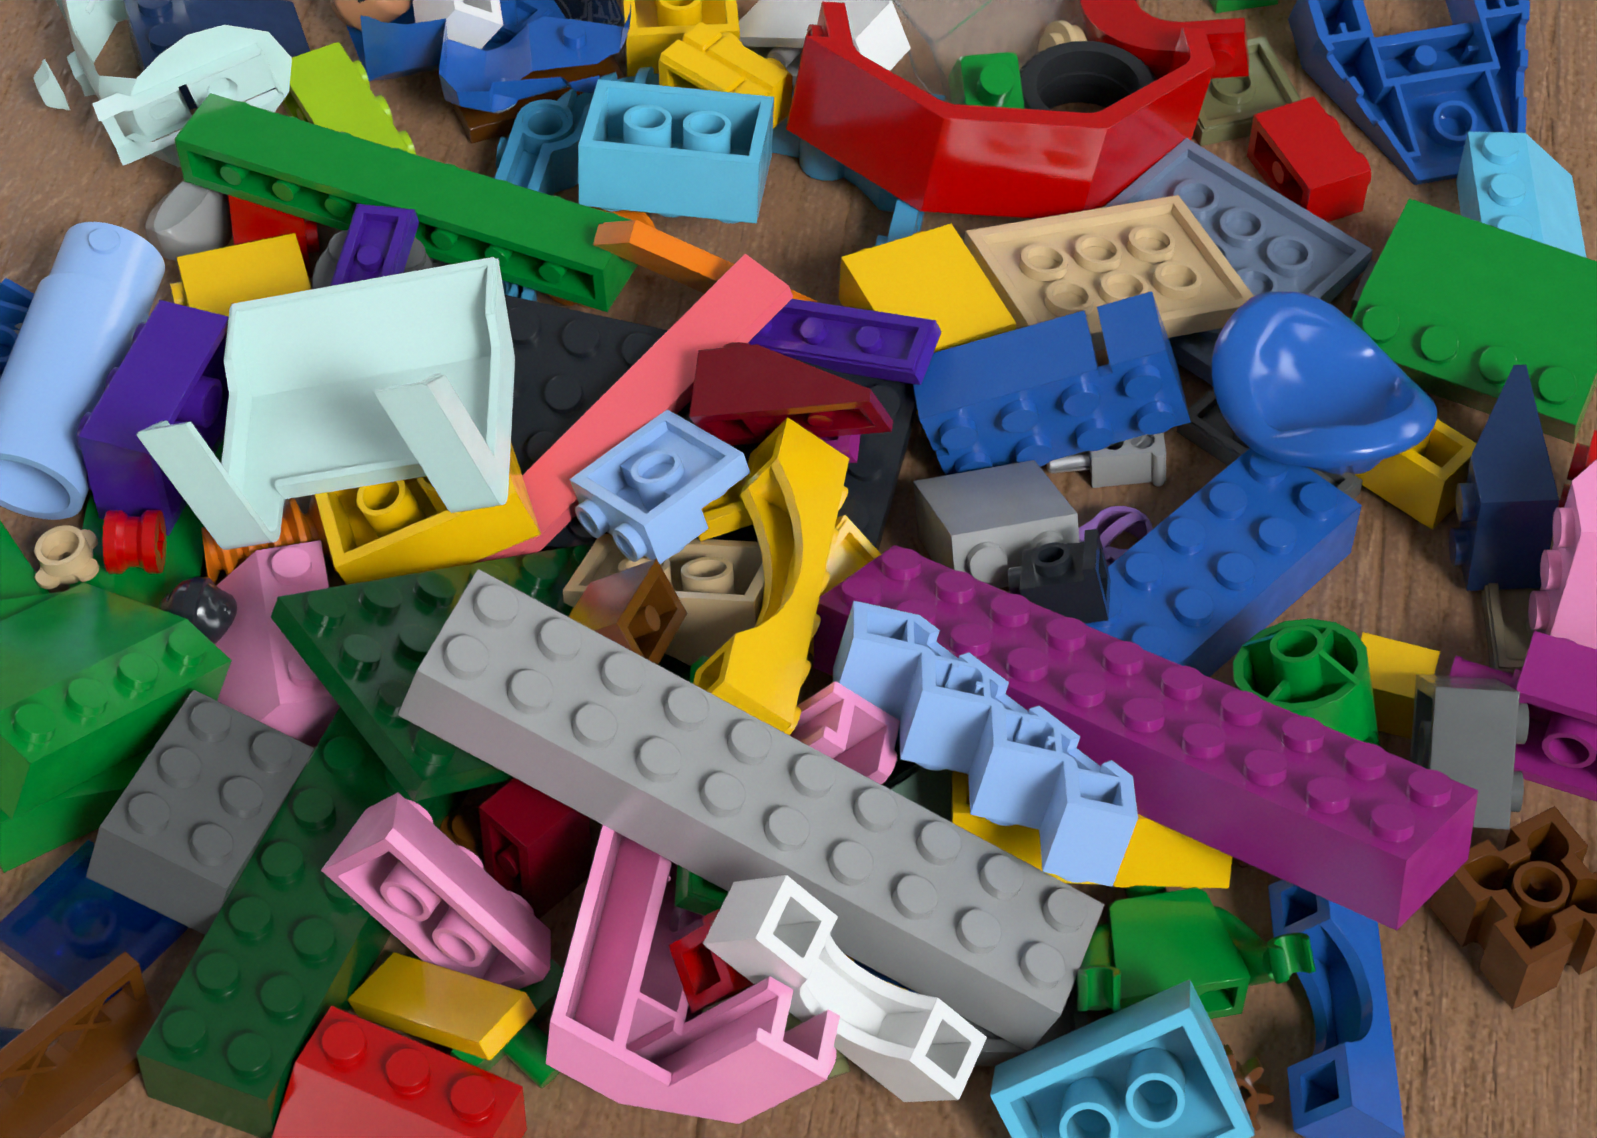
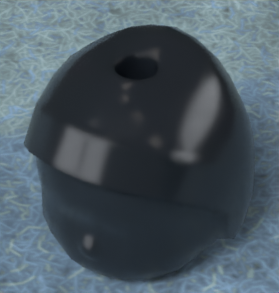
[159,576,237,644]

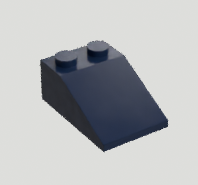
[123,0,310,110]
[1449,365,1559,591]

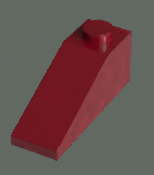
[689,342,893,446]

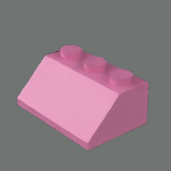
[1528,459,1597,649]
[215,540,340,747]
[321,793,551,990]

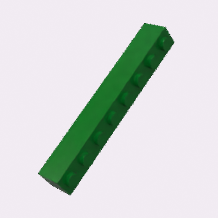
[174,93,638,312]

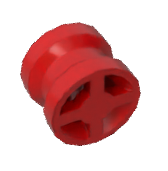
[103,510,167,574]

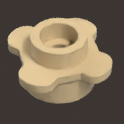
[34,525,99,589]

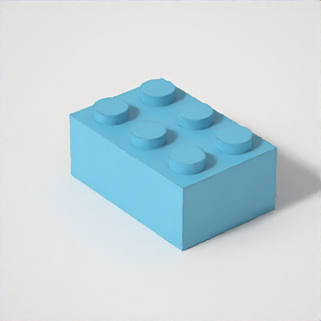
[578,79,774,224]

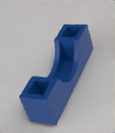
[1268,879,1405,1138]

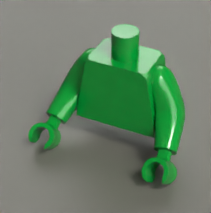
[1074,886,1316,1019]

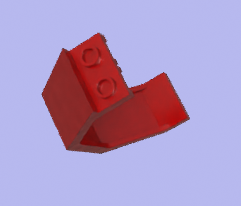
[786,1,1215,218]

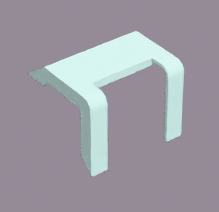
[136,257,515,550]

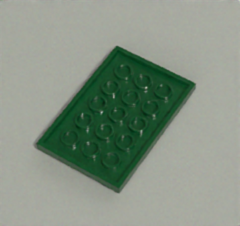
[271,544,691,802]

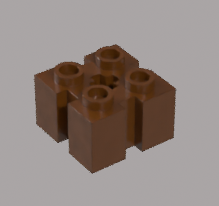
[1430,806,1597,1010]

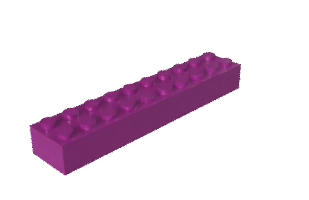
[814,545,1478,931]

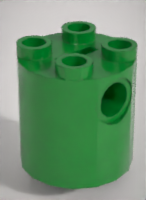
[1233,618,1381,747]

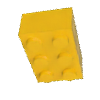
[315,443,541,585]

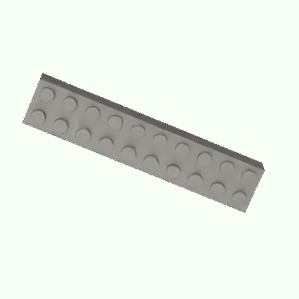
[398,569,1105,1051]

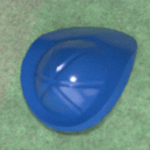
[1212,291,1437,475]

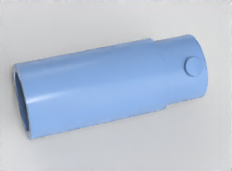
[0,222,165,520]

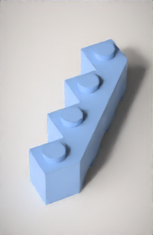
[833,601,1138,887]

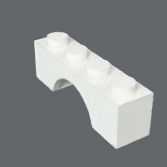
[703,875,987,1102]

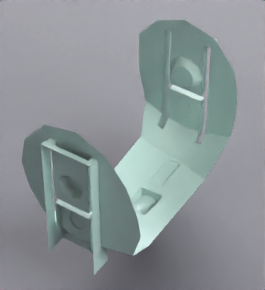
[34,0,292,167]

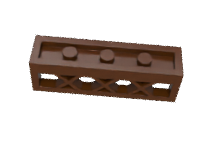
[0,951,163,1138]

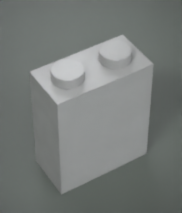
[913,460,1079,588]

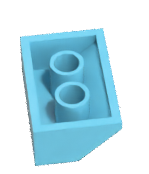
[1456,132,1586,257]
[990,979,1255,1138]

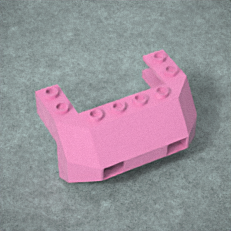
[546,681,900,1124]

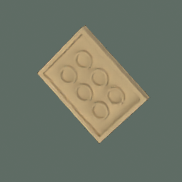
[964,195,1254,351]

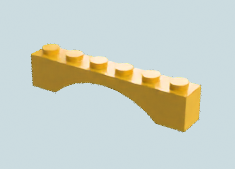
[693,417,849,736]

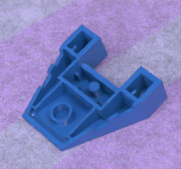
[1288,0,1530,185]

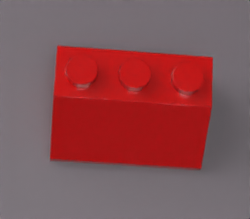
[272,1006,527,1138]

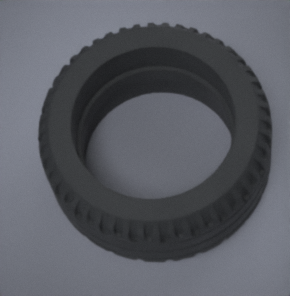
[1020,41,1157,110]

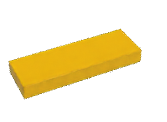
[347,952,537,1061]

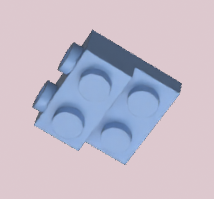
[569,409,750,564]

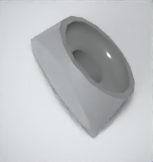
[145,180,233,261]

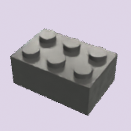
[86,690,315,935]

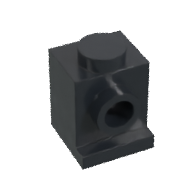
[1008,528,1111,624]

